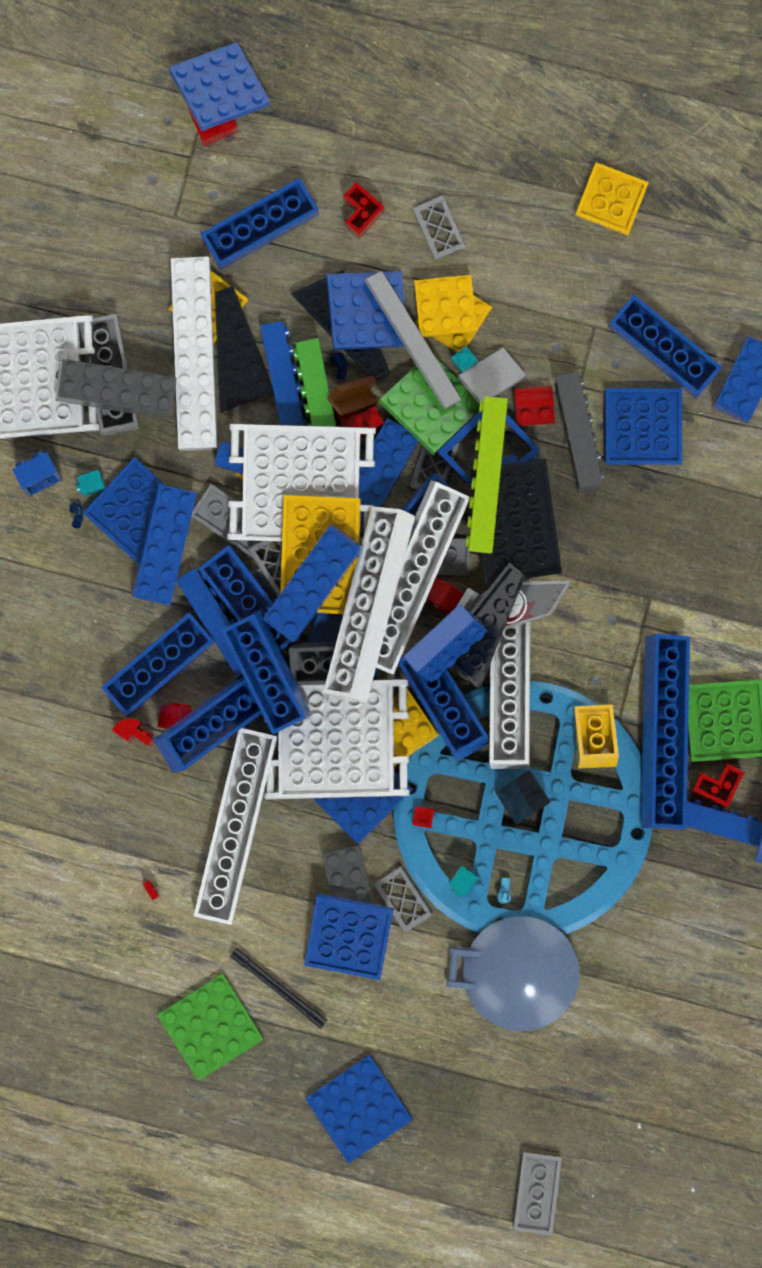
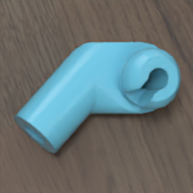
[497,878,511,904]

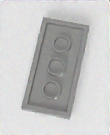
[191,484,261,558]
[513,1152,562,1236]

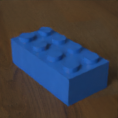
[713,336,762,424]
[403,604,488,682]

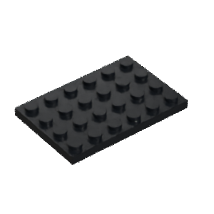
[469,459,562,584]

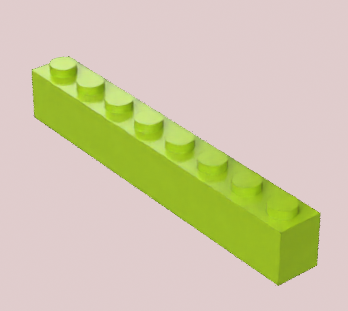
[466,396,508,554]

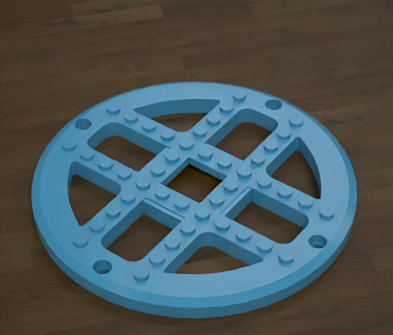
[394,681,652,935]

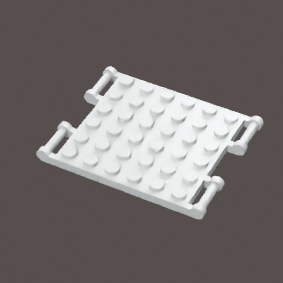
[0,315,99,439]
[227,424,376,544]
[264,680,409,800]

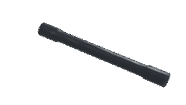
[230,948,327,1029]

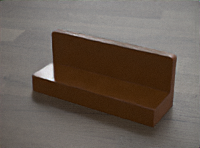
[327,376,378,415]

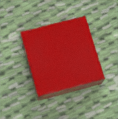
[412,806,435,828]
[142,881,160,901]

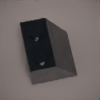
[495,770,551,825]

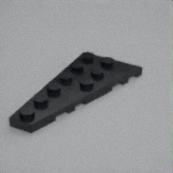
[291,270,390,380]
[215,286,274,413]
[452,562,526,689]

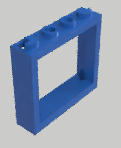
[436,412,540,490]

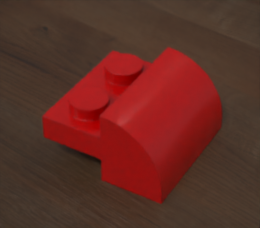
[514,385,555,426]
[112,719,154,748]

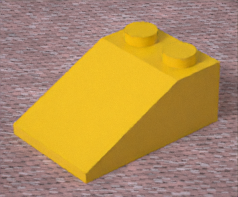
[574,704,619,769]

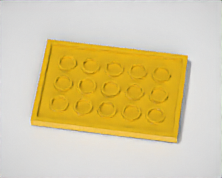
[280,495,361,614]

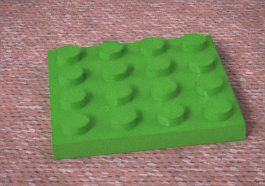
[379,357,480,455]
[688,679,762,762]
[157,974,264,1081]

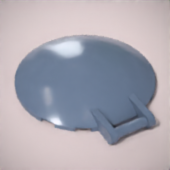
[446,916,580,1031]

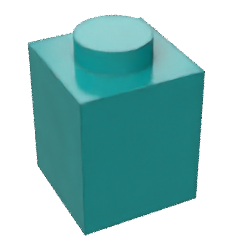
[451,346,478,374]
[75,470,105,497]
[449,866,480,897]

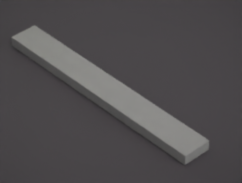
[365,271,461,410]

